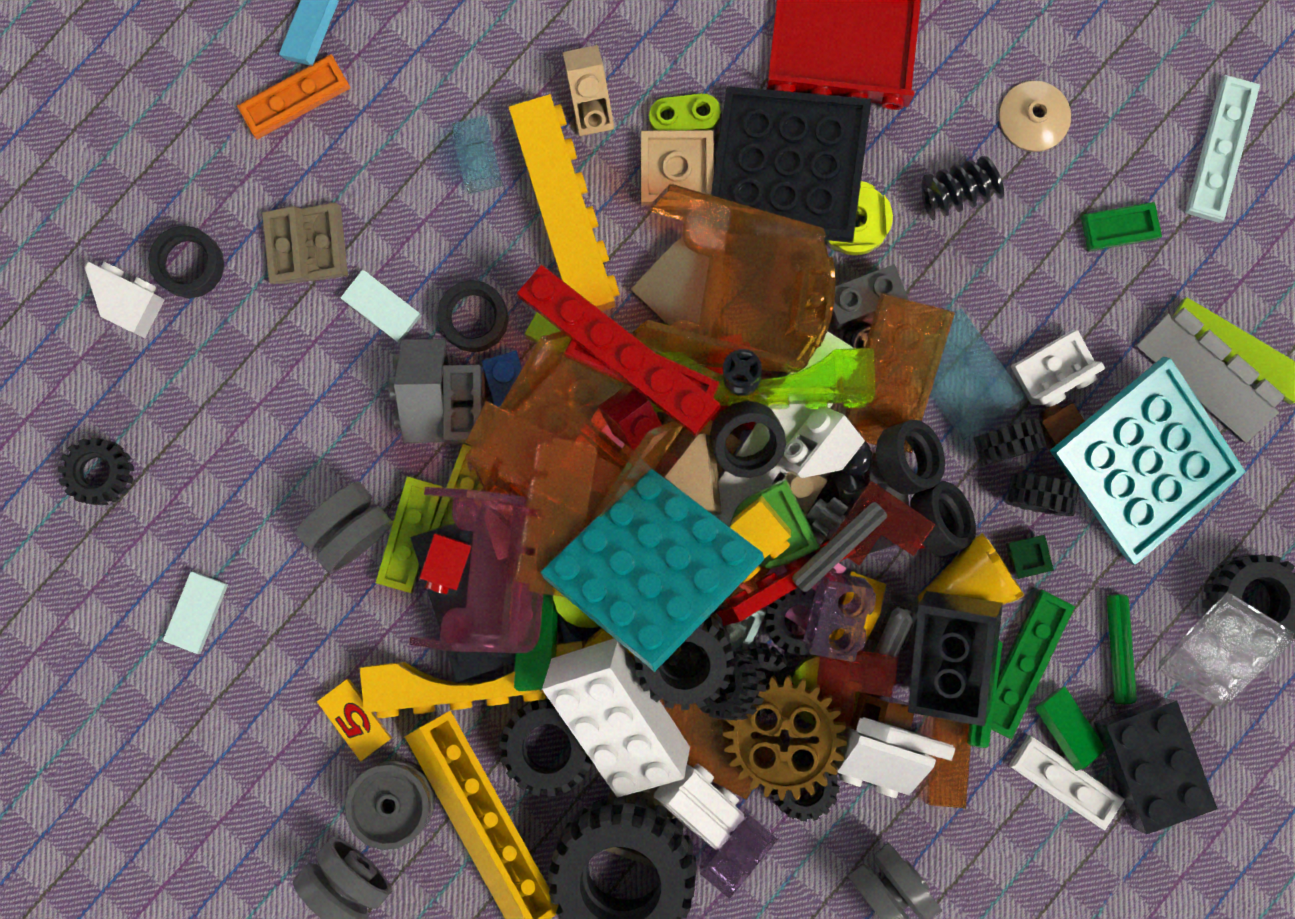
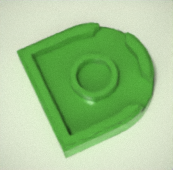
[730,478,820,568]

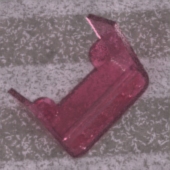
[409,487,551,653]

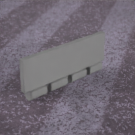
[1137,307,1285,443]

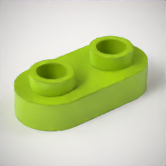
[649,94,721,131]

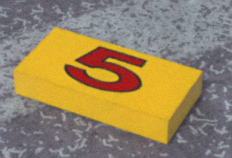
[317,679,392,762]

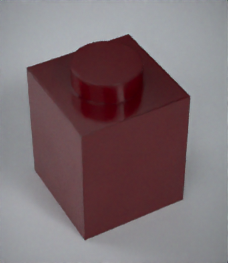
[597,385,664,451]

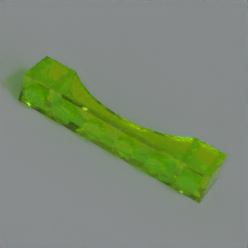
[645,348,875,412]

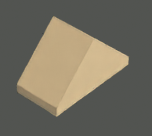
[665,434,722,515]

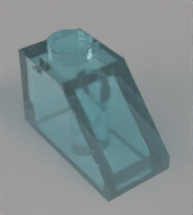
[452,116,504,194]

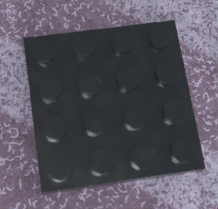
[707,86,871,243]

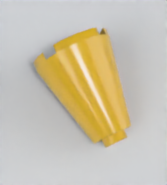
[915,533,1025,611]

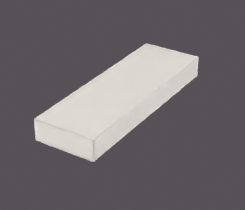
[856,717,955,761]
[1008,735,1125,831]

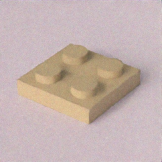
[641,131,714,206]

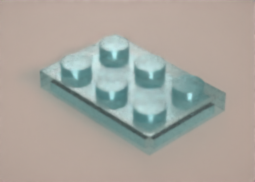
[900,308,1025,440]

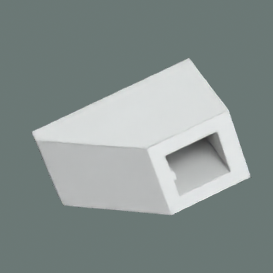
[85,261,164,338]
[777,404,865,478]

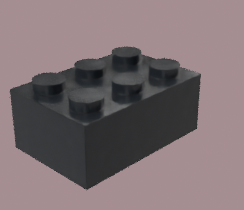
[908,591,1003,726]
[1094,698,1218,835]

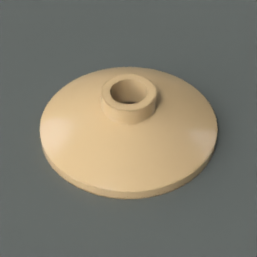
[999,81,1071,152]

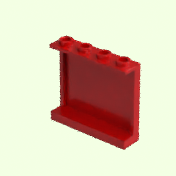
[766,0,921,110]

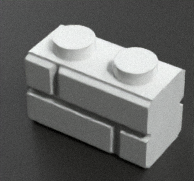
[654,763,745,850]

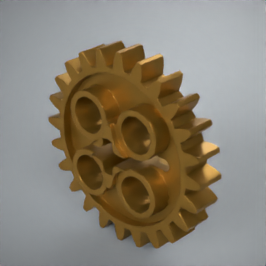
[723,674,847,800]

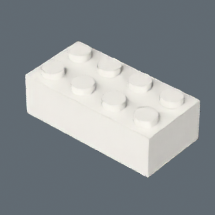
[542,638,690,798]

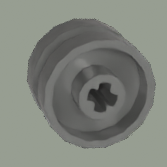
[295,481,393,574]
[345,759,436,850]
[292,837,392,919]
[847,842,942,919]

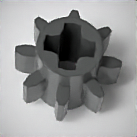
[806,497,851,545]

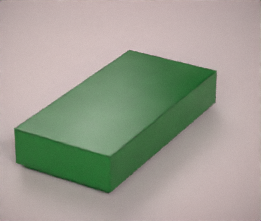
[1081,202,1162,252]
[1034,686,1106,771]

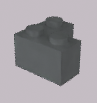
[389,339,449,443]

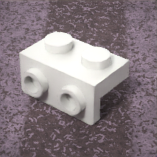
[1010,330,1105,407]

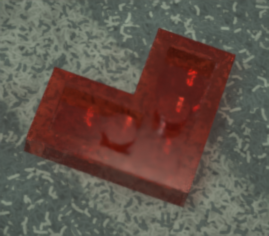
[827,481,936,566]
[813,645,898,727]

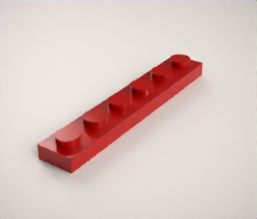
[517,264,721,437]

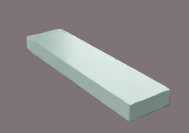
[1185,75,1260,223]

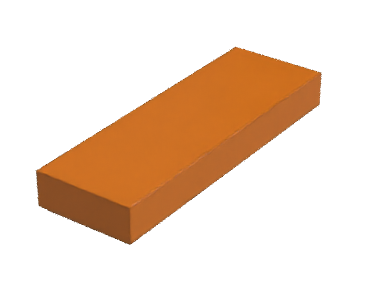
[237,54,351,140]

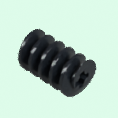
[921,156,1004,220]

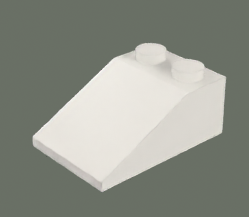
[834,726,936,798]

